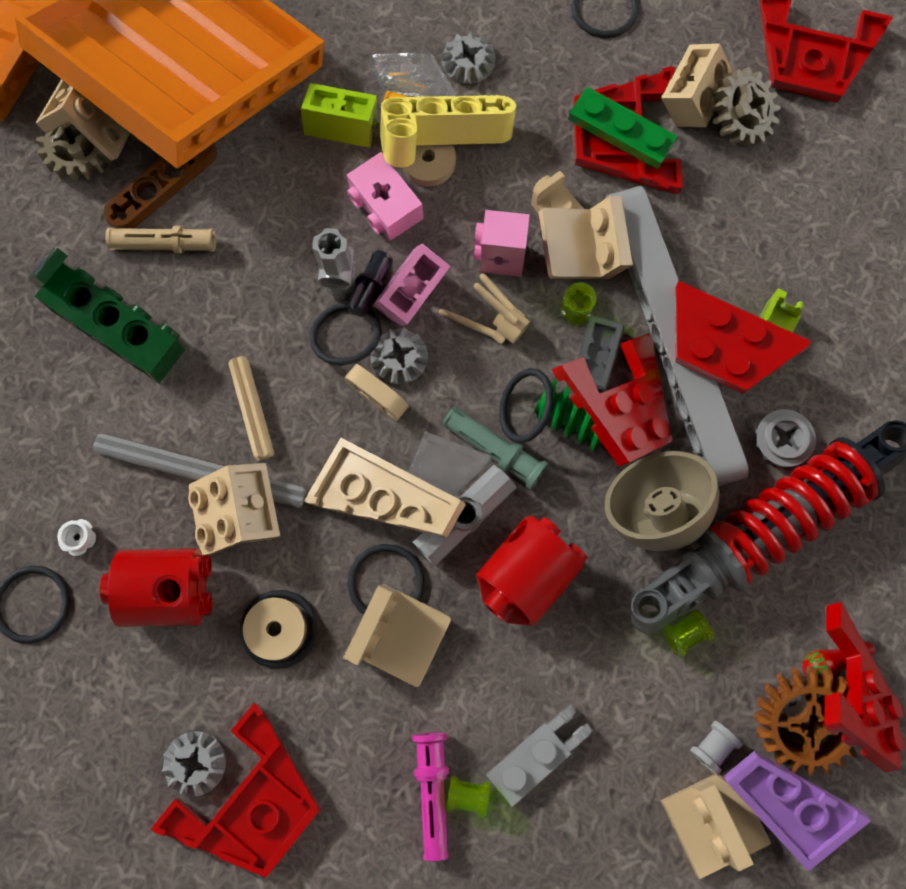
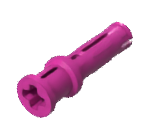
[412,732,449,861]

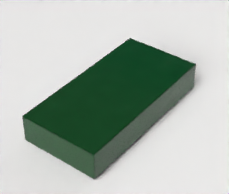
[28,248,68,288]

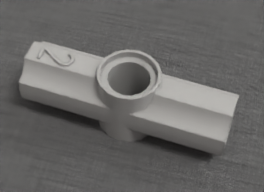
[312,228,357,301]
[412,465,516,567]

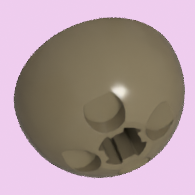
[605,451,719,552]

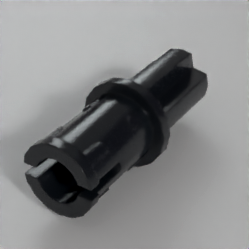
[347,250,393,317]

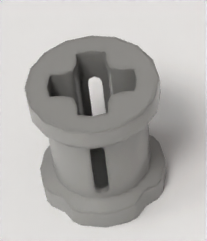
[689,721,743,775]

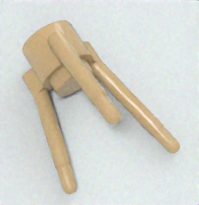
[439,273,530,345]

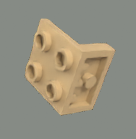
[36,79,130,161]
[539,196,633,279]
[188,463,280,555]
[343,584,451,687]

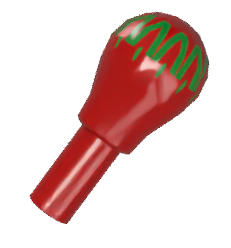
[802,640,875,680]

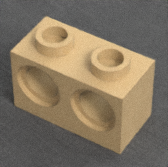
[661,43,733,127]

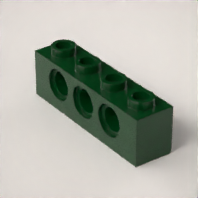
[34,263,185,384]

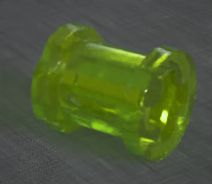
[561,282,597,325]
[662,609,715,658]
[446,776,491,819]

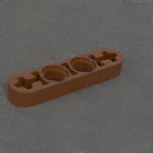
[103,143,218,229]

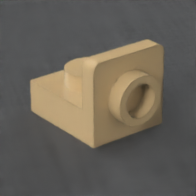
[531,171,584,213]

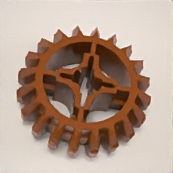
[754,665,857,776]

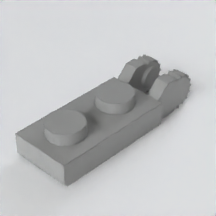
[486,704,593,807]

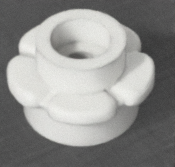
[58,519,96,556]

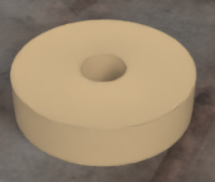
[402,145,456,187]
[243,598,307,661]

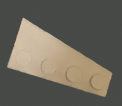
[303,438,466,538]

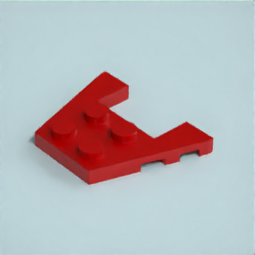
[759,0,893,103]
[573,66,683,194]
[551,333,672,466]
[824,602,905,773]
[151,703,321,878]

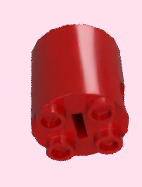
[475,515,588,626]
[99,548,213,628]

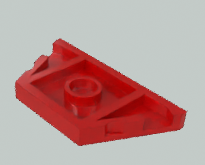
[675,281,811,394]

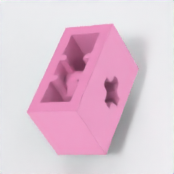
[347,152,423,241]
[474,210,530,277]
[372,243,450,327]

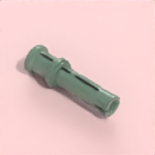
[442,406,549,491]

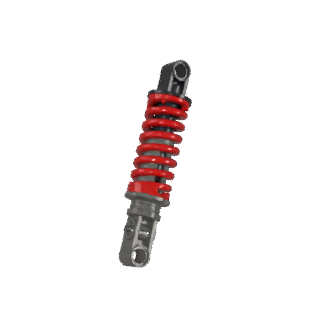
[631,420,906,634]

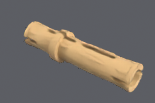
[105,225,216,254]

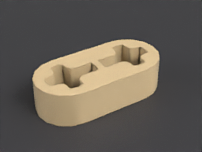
[344,364,409,421]

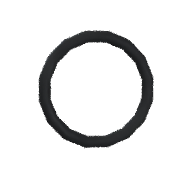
[571,0,639,38]
[309,302,382,366]
[499,368,554,444]
[347,544,425,615]
[0,565,71,644]
[240,590,318,669]

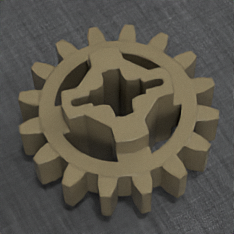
[710,67,780,148]
[36,123,112,182]

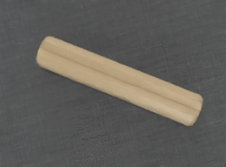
[228,356,274,460]

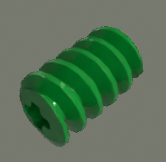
[532,378,601,453]

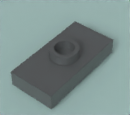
[577,315,625,393]

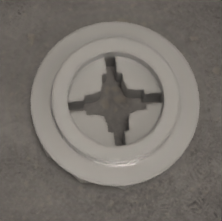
[442,31,496,84]
[371,327,428,384]
[755,409,816,468]
[161,731,226,797]

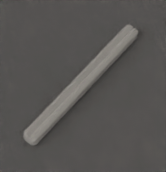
[93,434,307,508]

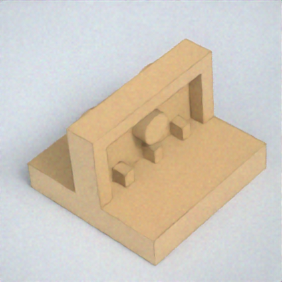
[661,766,771,879]

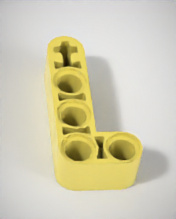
[380,95,516,168]

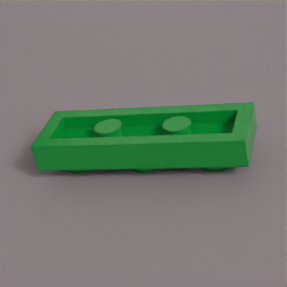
[568,87,677,170]

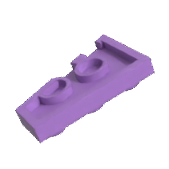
[724,751,871,872]

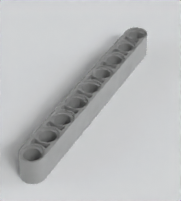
[605,186,749,486]

